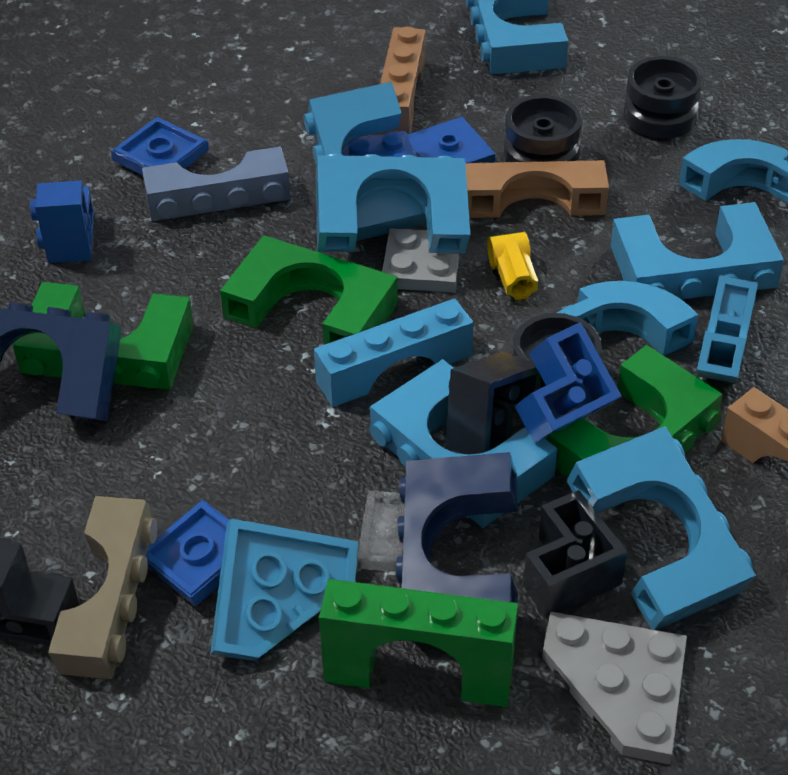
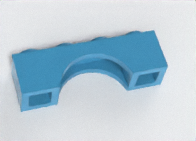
[314,298,474,407]

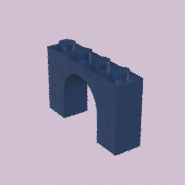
[0,302,122,422]
[396,452,518,634]

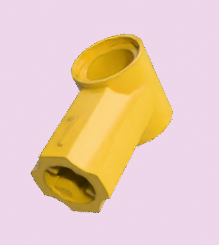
[487,232,538,301]

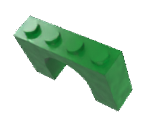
[220,235,398,345]
[13,282,194,390]
[544,345,723,510]
[319,579,518,707]

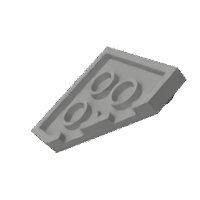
[542,612,687,765]

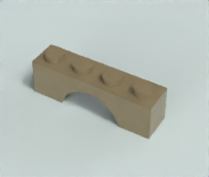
[48,496,158,679]

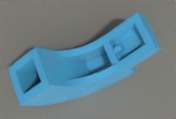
[679,139,788,203]
[696,275,758,384]
[557,281,698,356]

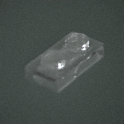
[357,490,405,572]

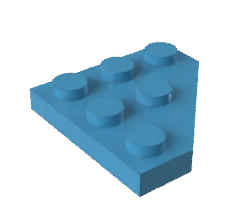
[210,519,359,661]

